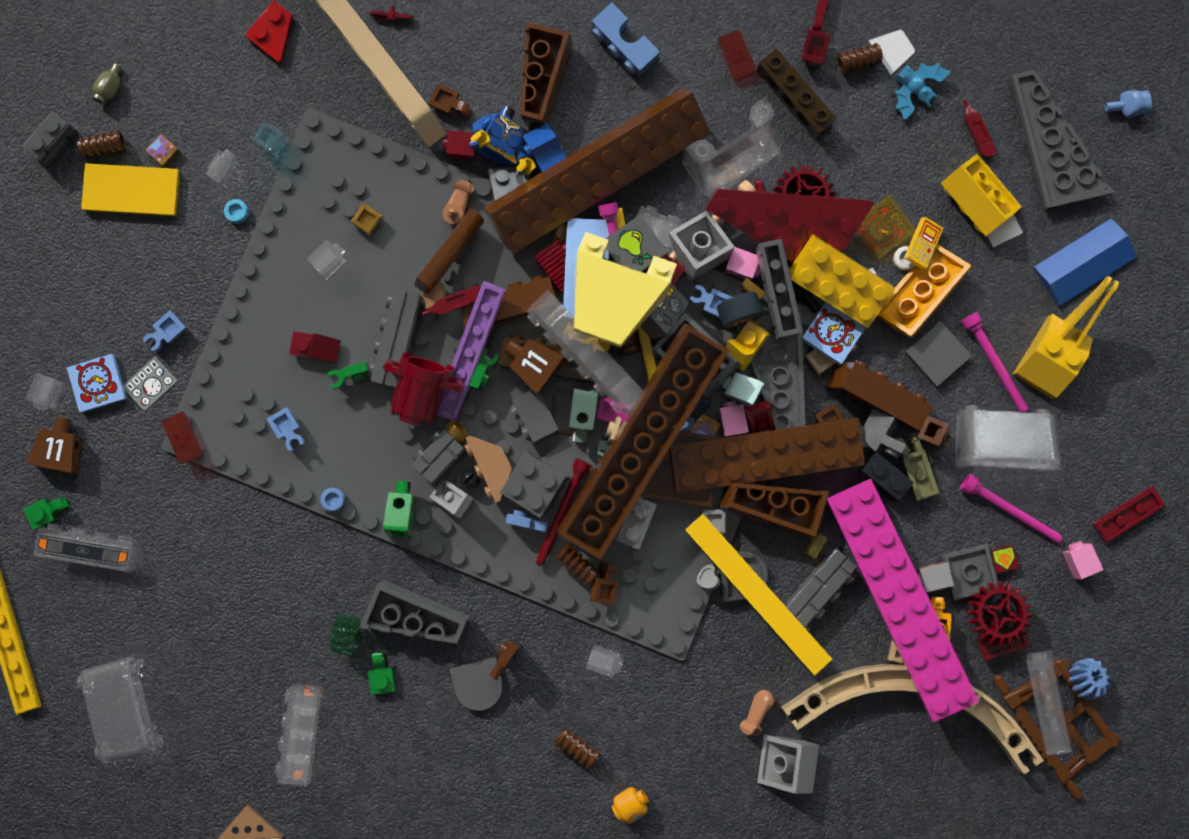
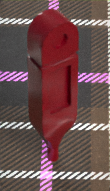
[812,0,828,31]
[963,99,996,159]
[422,286,481,316]

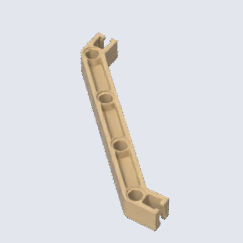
[315,0,447,148]

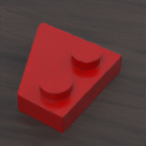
[245,0,293,65]

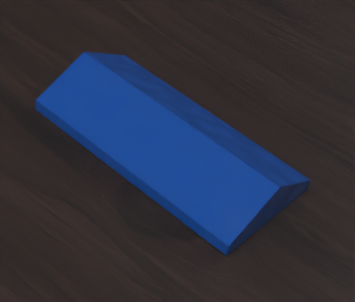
[1033,219,1137,306]

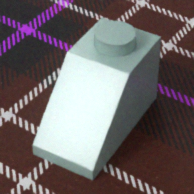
[722,372,764,407]

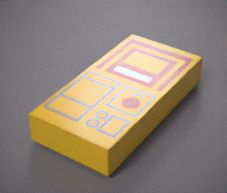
[904,217,943,270]

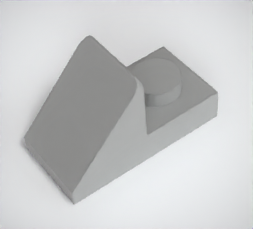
[430,477,474,518]

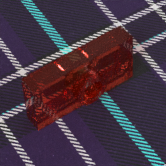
[717,30,757,82]
[161,411,204,464]

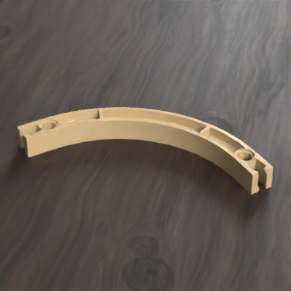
[781,664,1044,774]

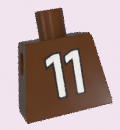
[504,339,564,396]
[27,417,81,474]

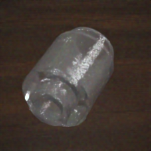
[205,149,239,185]

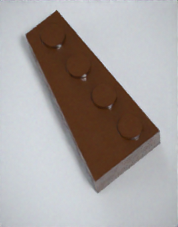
[520,22,573,127]
[825,360,933,431]
[719,483,829,538]

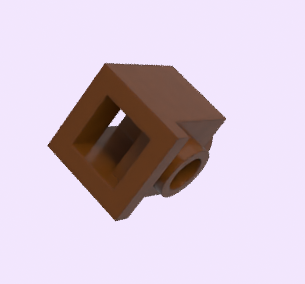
[917,416,951,450]

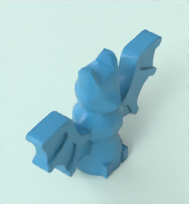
[894,63,950,120]

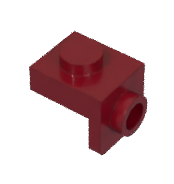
[801,29,831,67]

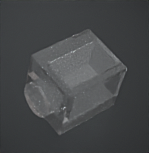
[307,240,347,280]
[25,373,66,411]
[586,644,624,678]

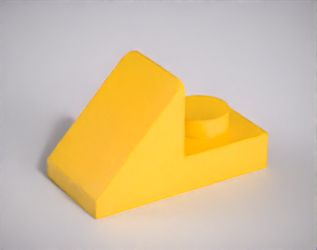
[726,320,770,371]

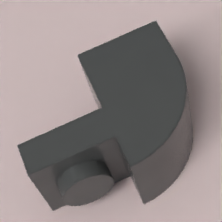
[864,408,910,459]

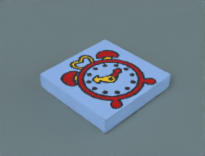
[802,302,866,366]
[67,354,127,413]

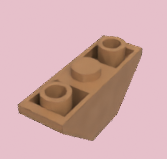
[464,436,513,503]

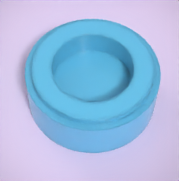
[224,199,249,224]

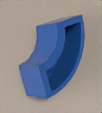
[523,123,566,173]

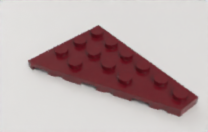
[705,188,874,263]

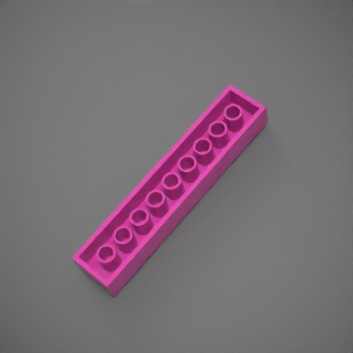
[827,479,979,722]

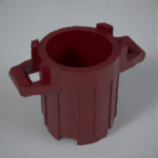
[383,352,464,426]

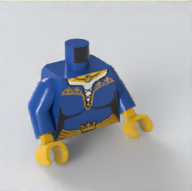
[469,106,535,175]

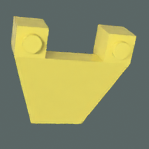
[574,232,677,347]

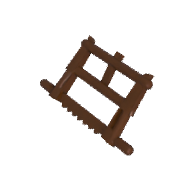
[993,658,1122,801]

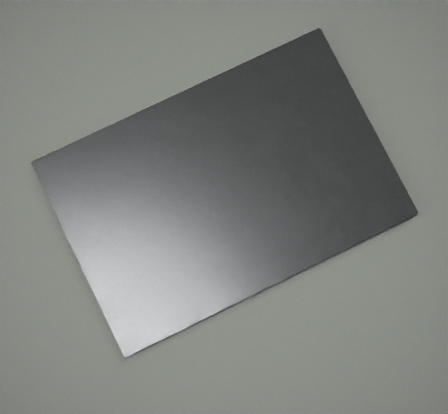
[162,108,819,660]

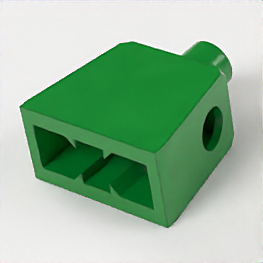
[383,481,416,539]

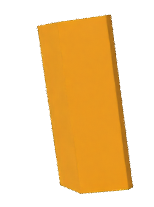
[877,244,972,338]

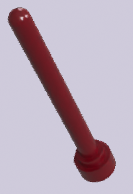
[536,458,593,566]

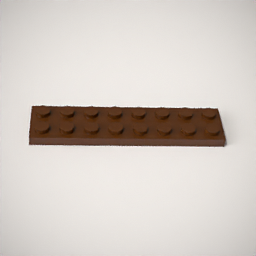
[670,417,865,493]

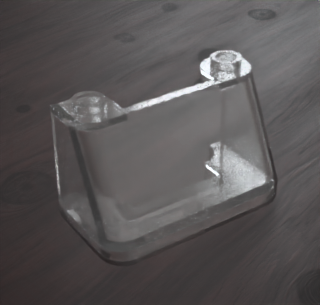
[682,97,781,196]
[955,405,1061,472]
[77,654,164,763]

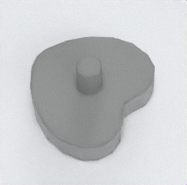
[697,565,720,590]

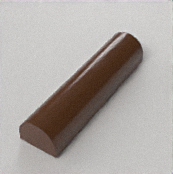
[414,208,484,294]

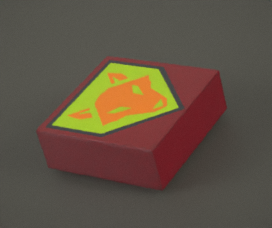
[990,545,1019,573]

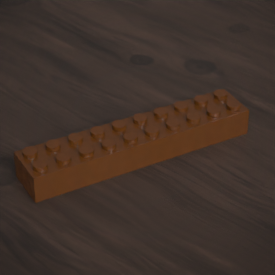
[484,88,711,254]
[558,323,730,559]

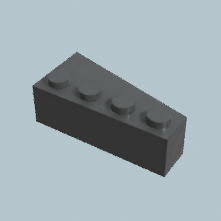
[359,579,470,644]

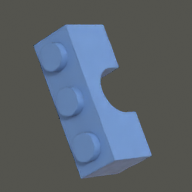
[591,3,660,77]

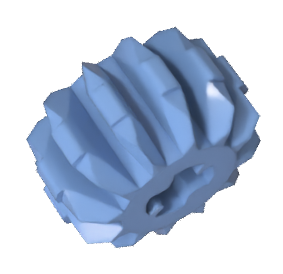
[1068,658,1111,700]

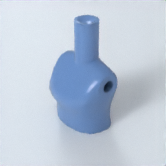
[1105,90,1152,118]

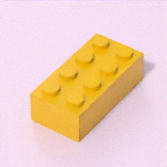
[789,234,895,328]

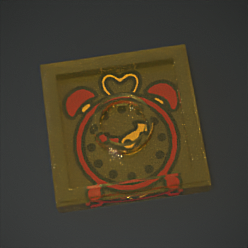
[857,194,916,259]

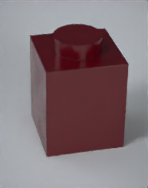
[443,130,477,162]

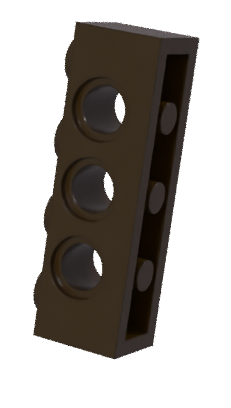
[756,48,837,140]
[499,334,597,384]

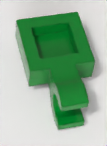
[469,349,499,391]
[327,361,369,389]
[23,497,69,530]
[368,651,396,695]

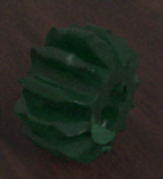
[329,615,362,656]

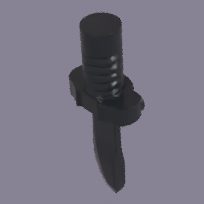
[791,280,821,313]

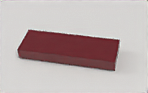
[1092,486,1166,543]

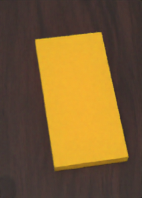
[81,164,180,216]

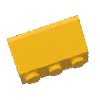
[941,154,1022,237]

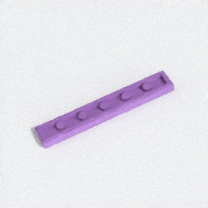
[438,281,506,420]

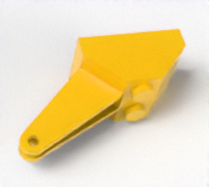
[1013,276,1119,399]

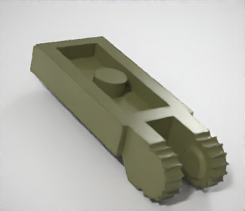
[896,433,939,502]

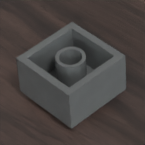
[500,452,570,518]

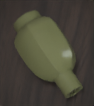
[92,63,122,105]

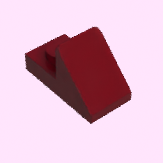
[289,331,341,363]
[745,400,775,433]

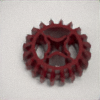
[773,164,836,197]
[966,581,1033,647]

